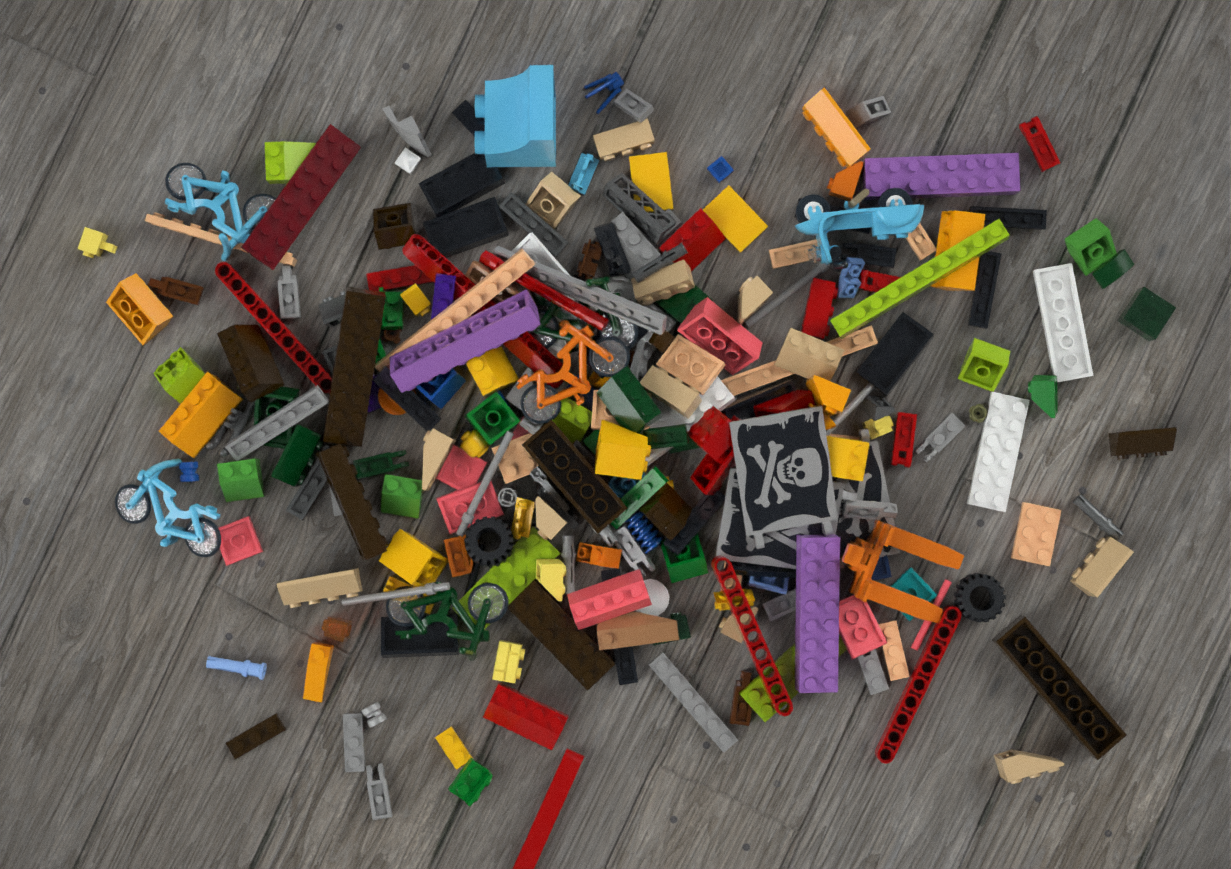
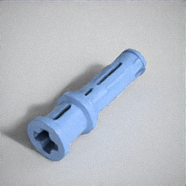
[206,656,267,680]

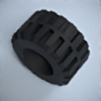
[465,516,514,568]
[954,573,1006,623]

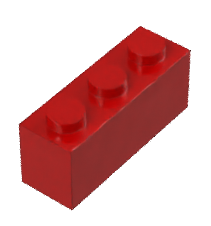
[801,278,838,340]

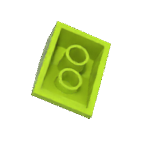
[265,141,316,184]

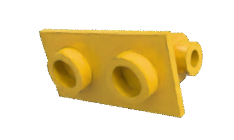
[511,497,535,539]
[713,589,755,611]

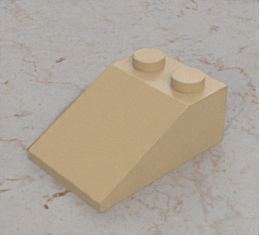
[422,429,456,491]

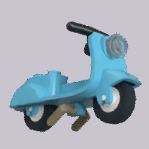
[794,188,924,272]

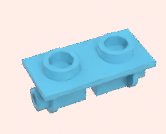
[568,153,599,195]

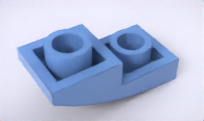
[837,257,865,298]

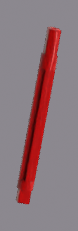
[479,250,609,331]

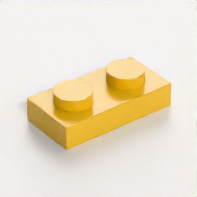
[435,726,473,770]

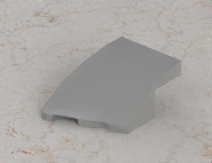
[383,106,432,157]

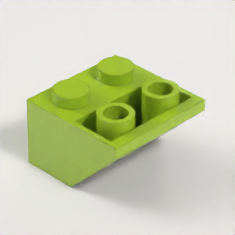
[153,347,206,404]

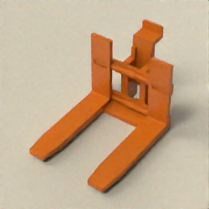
[842,520,964,623]

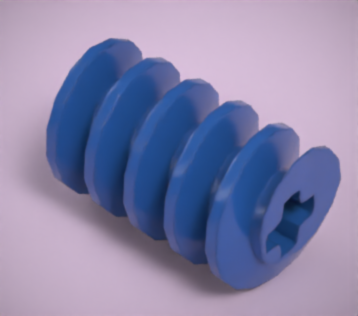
[624,511,663,554]

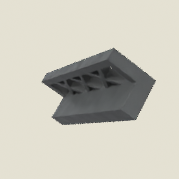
[603,172,676,244]

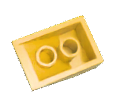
[826,435,870,481]

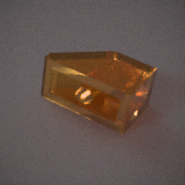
[322,616,353,642]

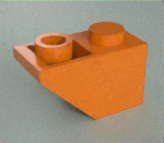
[576,542,622,569]

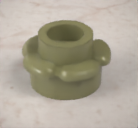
[969,404,988,423]

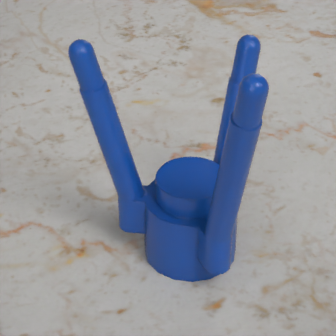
[584,72,624,114]

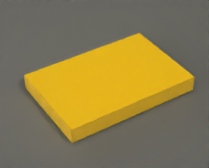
[629,152,674,213]
[703,185,768,253]

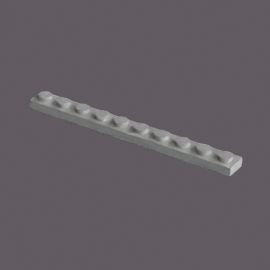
[494,246,667,335]

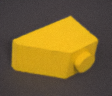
[400,283,433,317]

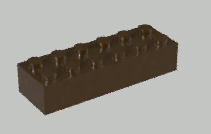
[522,420,627,534]
[316,444,388,560]
[508,580,615,691]

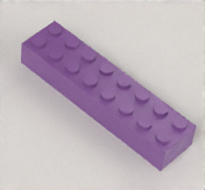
[862,153,1020,200]
[390,289,540,393]
[795,534,840,693]

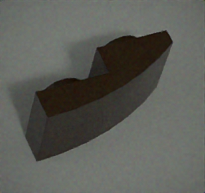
[648,330,675,354]

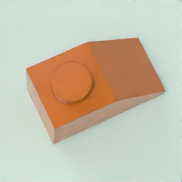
[827,161,864,201]

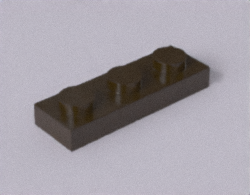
[226,713,286,759]

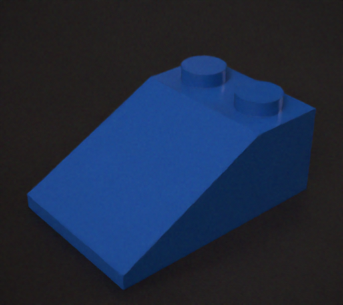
[416,368,466,409]

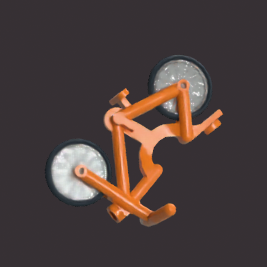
[516,320,630,424]

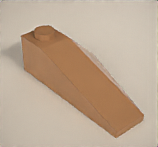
[597,611,679,650]

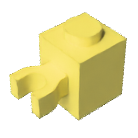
[78,227,117,259]
[862,416,894,440]

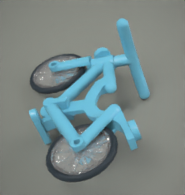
[165,163,276,261]
[115,459,221,557]

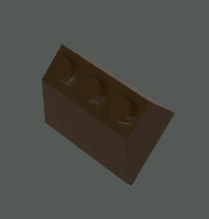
[1108,427,1177,460]

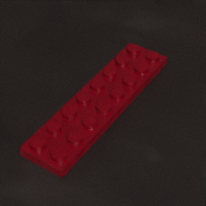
[241,124,361,270]

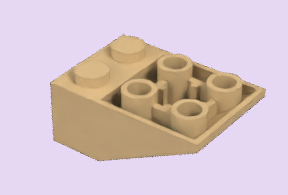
[994,749,1064,784]

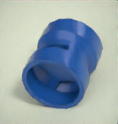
[179,462,199,482]

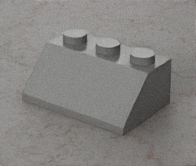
[594,212,661,281]

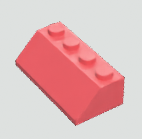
[677,297,763,375]
[567,569,652,630]

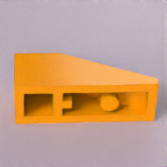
[303,642,334,703]

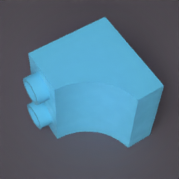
[475,65,556,167]

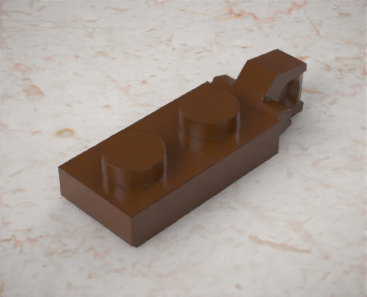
[148,277,204,306]
[729,671,752,726]

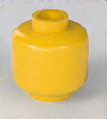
[460,429,489,458]

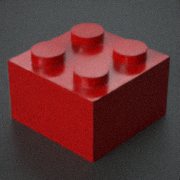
[687,406,732,461]

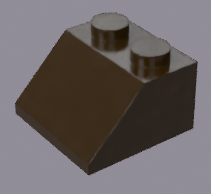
[373,203,416,250]
[639,482,692,541]

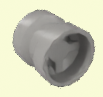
[498,488,518,507]
[361,702,387,728]

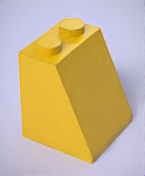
[466,347,519,398]
[595,420,651,480]
[379,529,448,587]

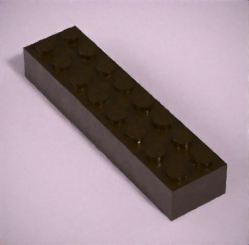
[323,286,386,447]
[992,615,1127,760]

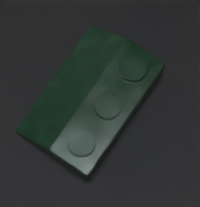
[596,366,662,433]
[271,424,324,487]

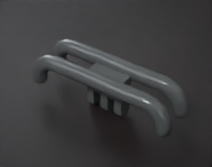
[206,385,255,457]

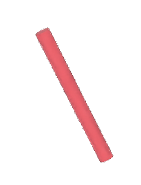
[911,579,952,651]

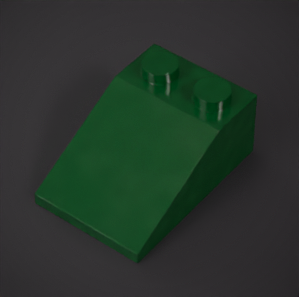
[654,284,713,325]
[254,386,300,449]

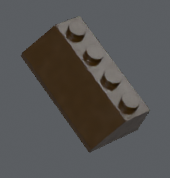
[217,324,285,403]

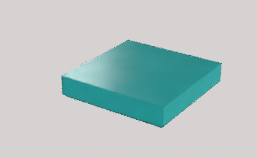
[890,567,937,621]

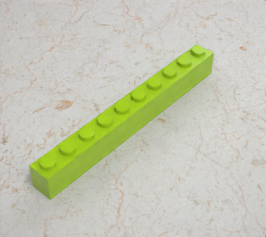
[830,219,1010,339]

